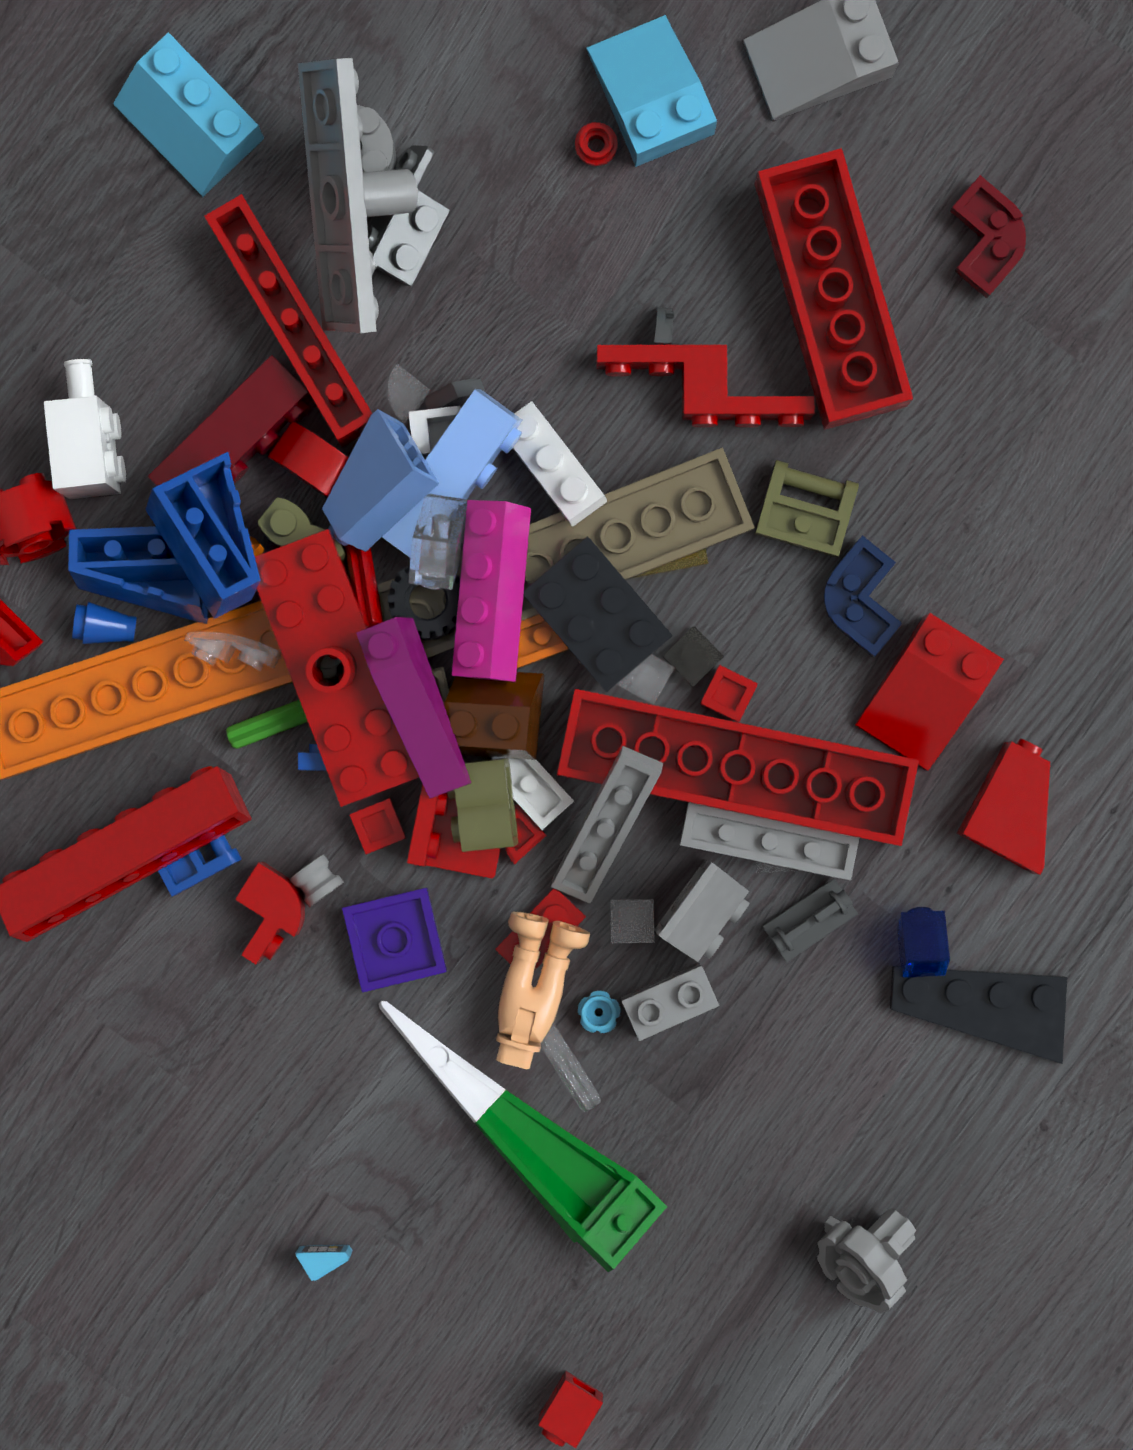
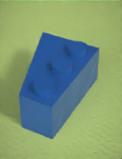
[145,452,260,619]
[68,526,208,624]

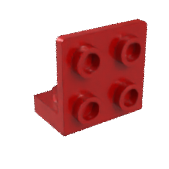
[407,784,501,878]

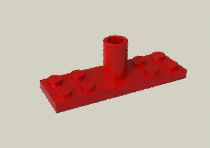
[255,529,419,807]

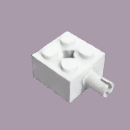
[44,359,126,499]

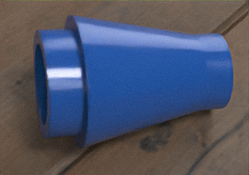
[72,602,137,644]

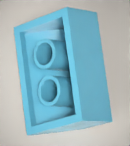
[113,32,264,197]

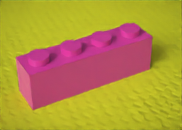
[452,500,531,682]

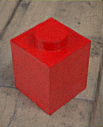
[538,1371,603,1448]

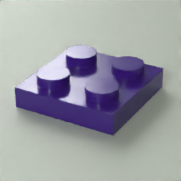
[342,887,447,993]

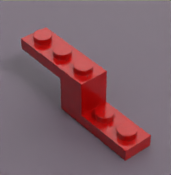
[597,345,815,428]

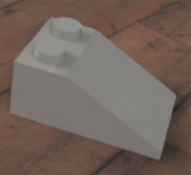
[743,0,899,121]
[654,860,750,962]

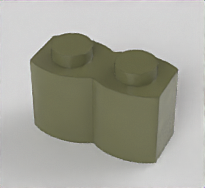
[258,497,347,564]
[447,758,518,852]

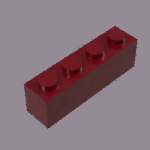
[148,355,312,486]

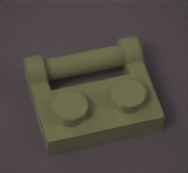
[755,460,859,558]

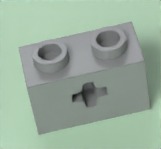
[621,963,719,1041]

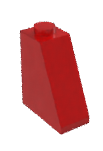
[957,738,1050,875]

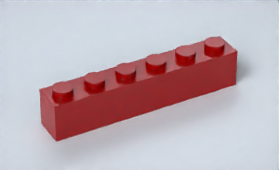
[204,194,373,447]
[0,766,252,942]

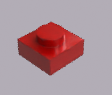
[700,665,758,723]
[350,798,407,855]

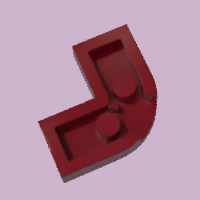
[950,175,1026,298]

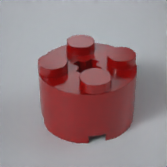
[0,473,76,565]

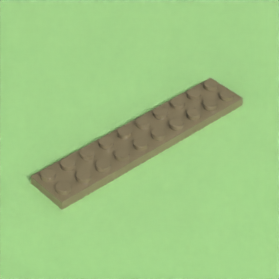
[341,447,755,668]

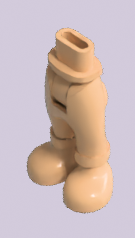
[496,912,590,1069]

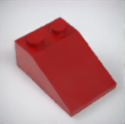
[855,613,1004,771]

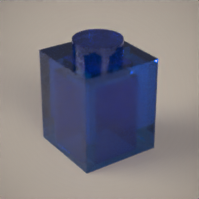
[897,907,950,977]

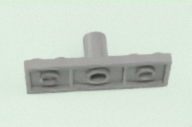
[298,58,418,333]

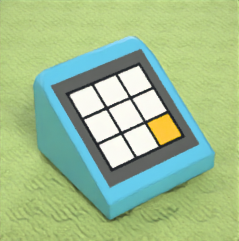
[295,1245,353,1281]

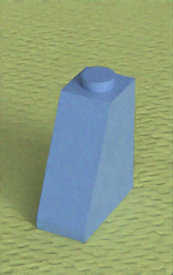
[322,409,439,552]

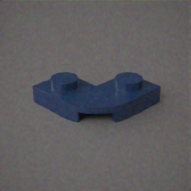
[824,535,902,657]

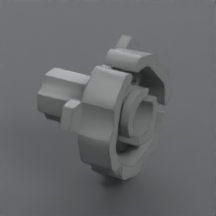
[817,1209,916,1313]

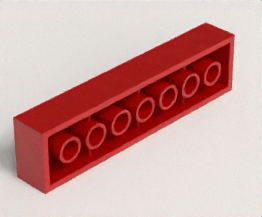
[557,689,919,846]

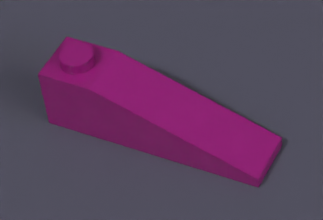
[357,617,471,798]

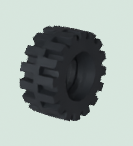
[388,560,460,640]

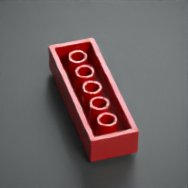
[754,148,913,430]

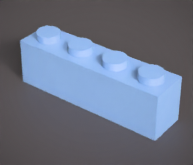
[382,389,523,562]

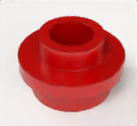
[575,122,618,166]

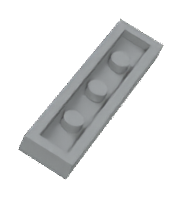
[551,746,663,903]
[679,803,859,881]

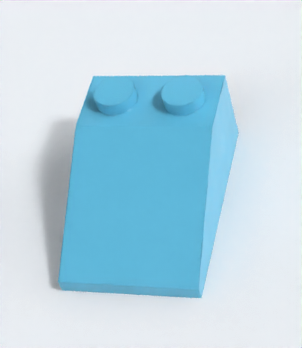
[586,15,717,167]

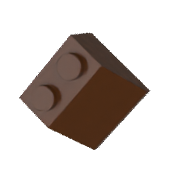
[444,672,545,760]

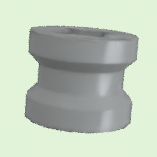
[289,854,344,908]

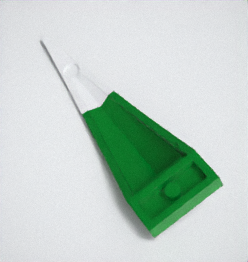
[379,1001,668,1272]

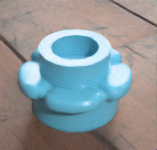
[578,991,620,1033]

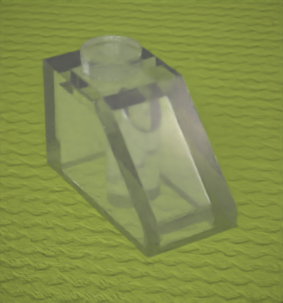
[408,494,468,590]

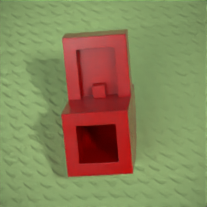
[268,422,349,498]
[235,862,305,964]

